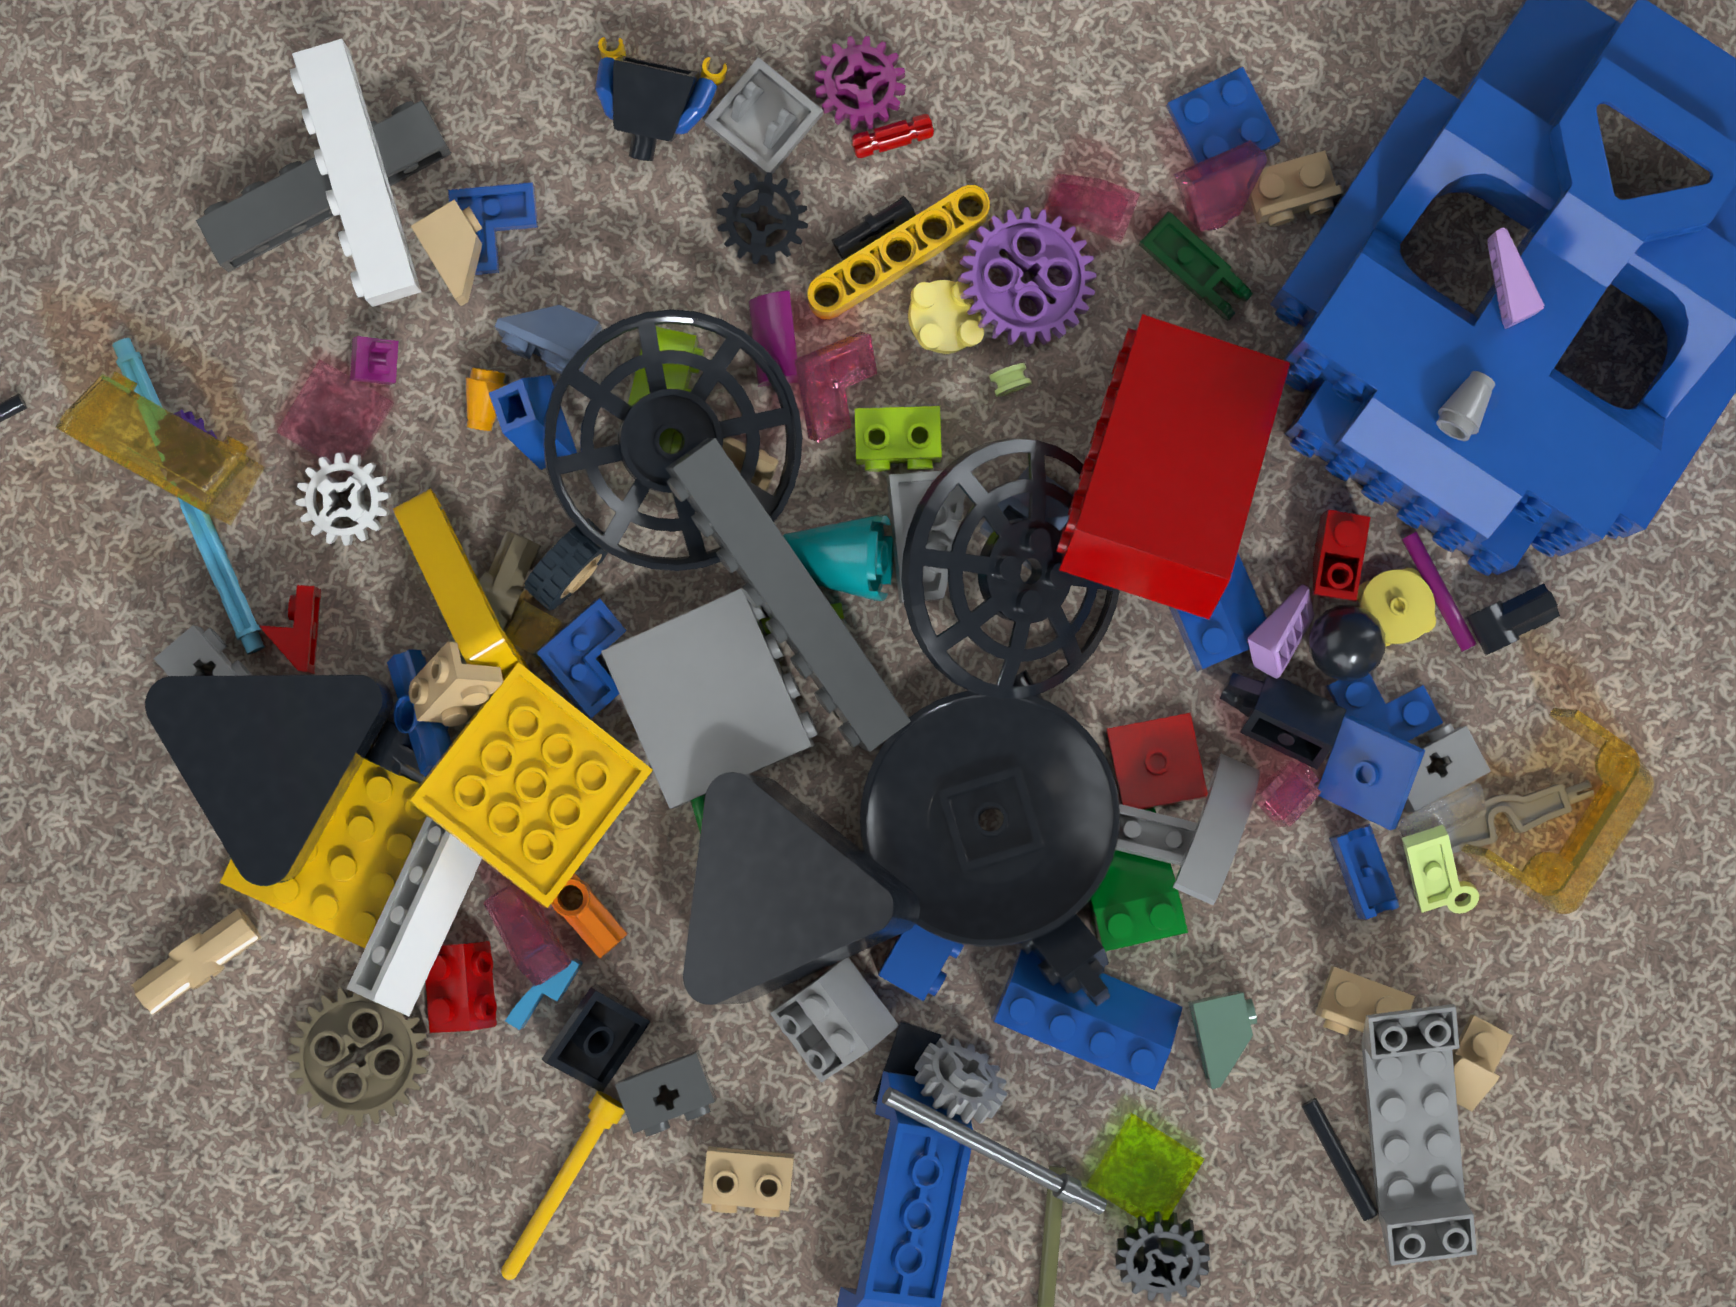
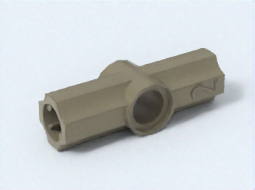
[459,531,541,651]

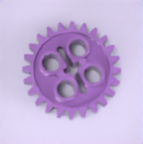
[958,207,1096,347]

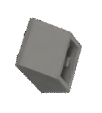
[770,957,899,1082]

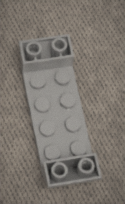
[1361,1004,1477,1266]

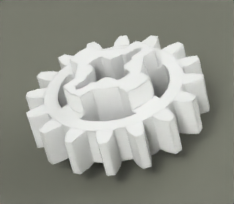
[296,453,391,546]

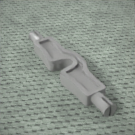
[1433,780,1594,854]

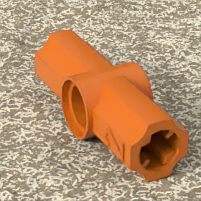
[551,873,628,959]

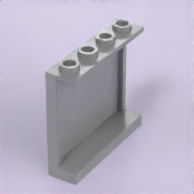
[601,589,818,809]

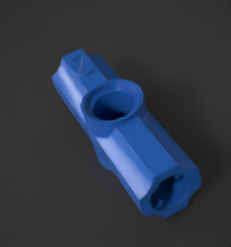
[387,649,452,779]

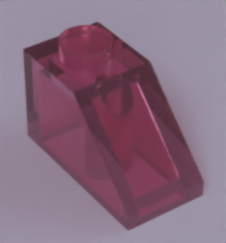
[1174,140,1268,232]
[1044,173,1140,243]
[1254,760,1321,827]

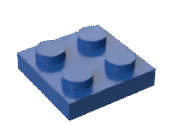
[1166,67,1280,181]

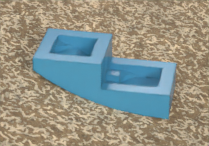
[505,958,583,1030]

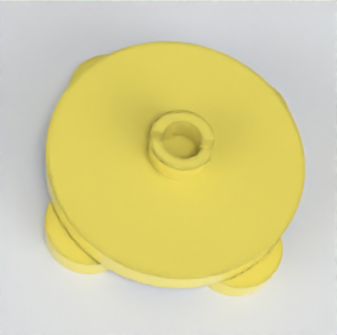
[908,280,984,354]
[1357,568,1436,646]

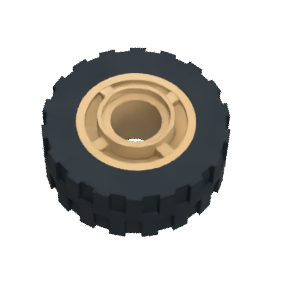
[523,518,608,611]

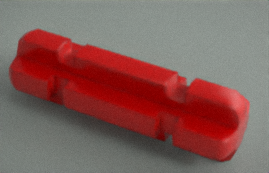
[851,114,934,158]

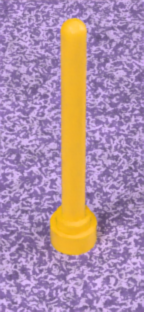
[501,1091,625,1280]

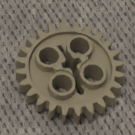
[287,988,430,1127]

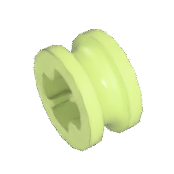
[989,363,1032,397]

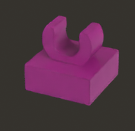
[350,336,399,385]

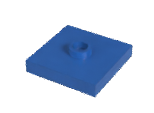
[1316,715,1426,830]

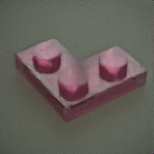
[795,331,877,442]

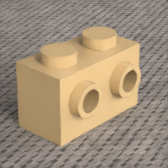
[702,1146,794,1217]

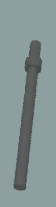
[882,1087,1107,1215]

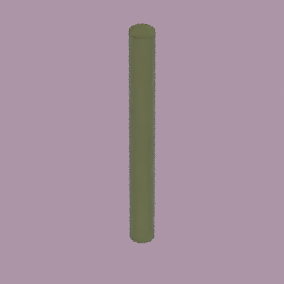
[1037,1165,1066,1307]

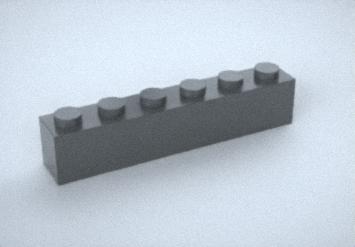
[196,100,451,273]

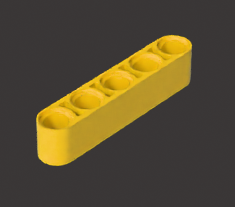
[808,185,990,319]

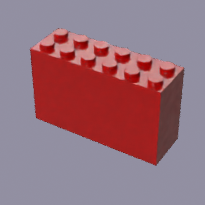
[1056,314,1290,619]

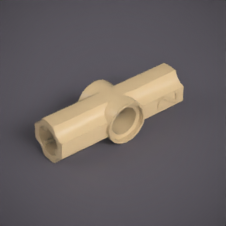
[132,908,261,1015]

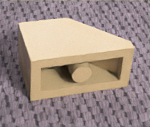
[411,199,483,306]

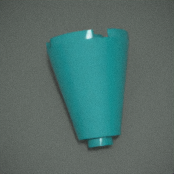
[783,515,894,601]

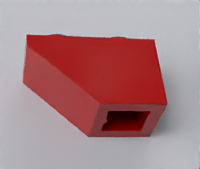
[1313,509,1371,602]

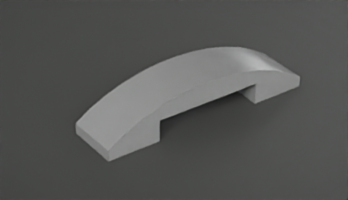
[1173,753,1260,905]

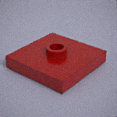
[1106,712,1208,810]

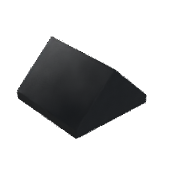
[542,984,651,1092]

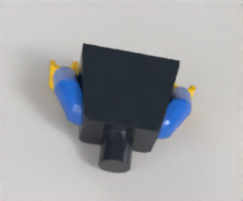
[595,37,727,161]

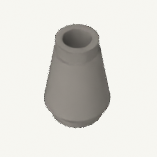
[1437,371,1495,441]

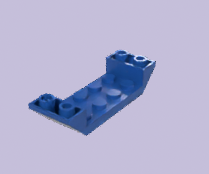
[837,1071,973,1307]

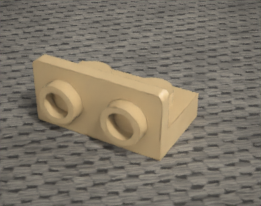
[1243,150,1344,227]
[1315,966,1415,1035]

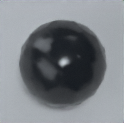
[1309,605,1386,681]

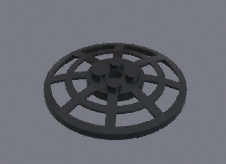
[543,309,803,571]
[901,438,1120,699]

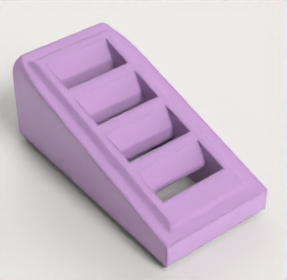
[1487,227,1545,329]
[1248,584,1314,679]

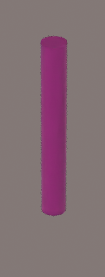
[1402,531,1477,652]

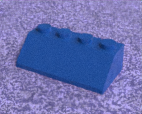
[1169,553,1267,672]
[992,949,1183,1090]

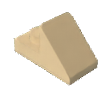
[1453,1015,1513,1111]

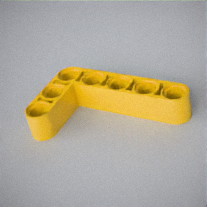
[393,488,531,678]

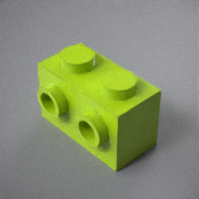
[855,406,942,472]

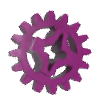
[815,36,906,130]

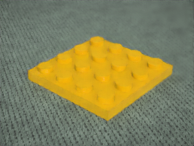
[408,662,653,908]
[220,758,427,948]

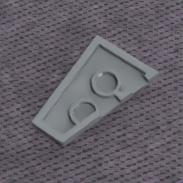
[886,470,972,603]

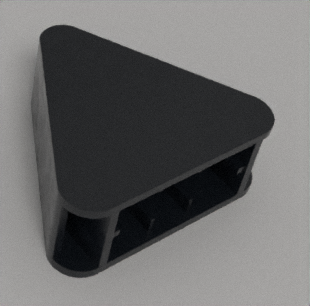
[145,675,393,886]
[683,772,920,1005]

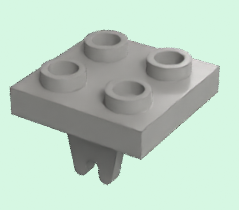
[704,57,823,175]

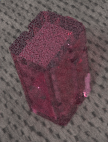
[483,882,571,986]

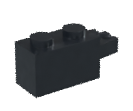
[1220,672,1347,770]
[1018,914,1110,1007]

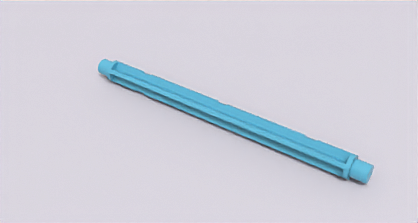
[112,338,265,655]

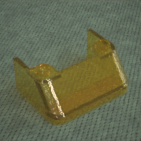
[55,371,265,526]
[1461,708,1654,914]

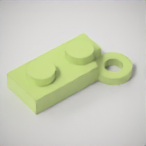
[1402,825,1479,914]

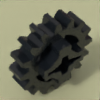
[716,172,808,264]
[1115,1211,1210,1302]

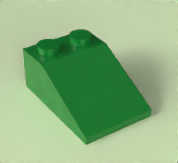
[1089,808,1188,952]

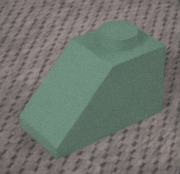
[1188,991,1257,1089]

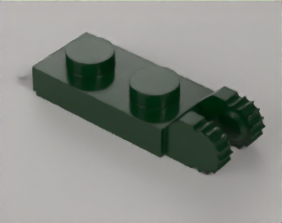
[1139,211,1253,321]

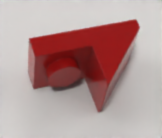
[260,585,321,674]

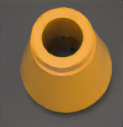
[466,367,508,431]

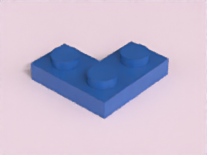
[448,182,538,275]
[533,598,627,719]
[1326,674,1443,741]

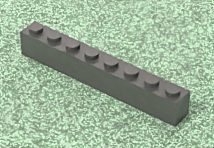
[665,438,911,752]

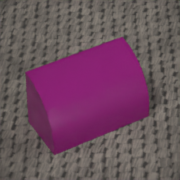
[749,290,800,387]

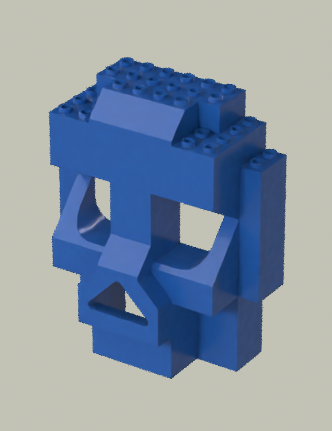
[1270,0,1736,576]

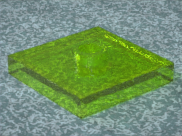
[1085,1112,1205,1222]

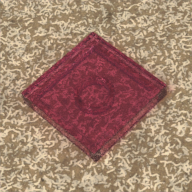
[277,359,394,476]

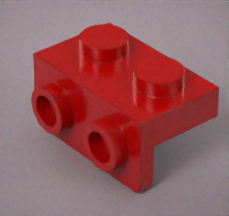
[425,941,497,1033]

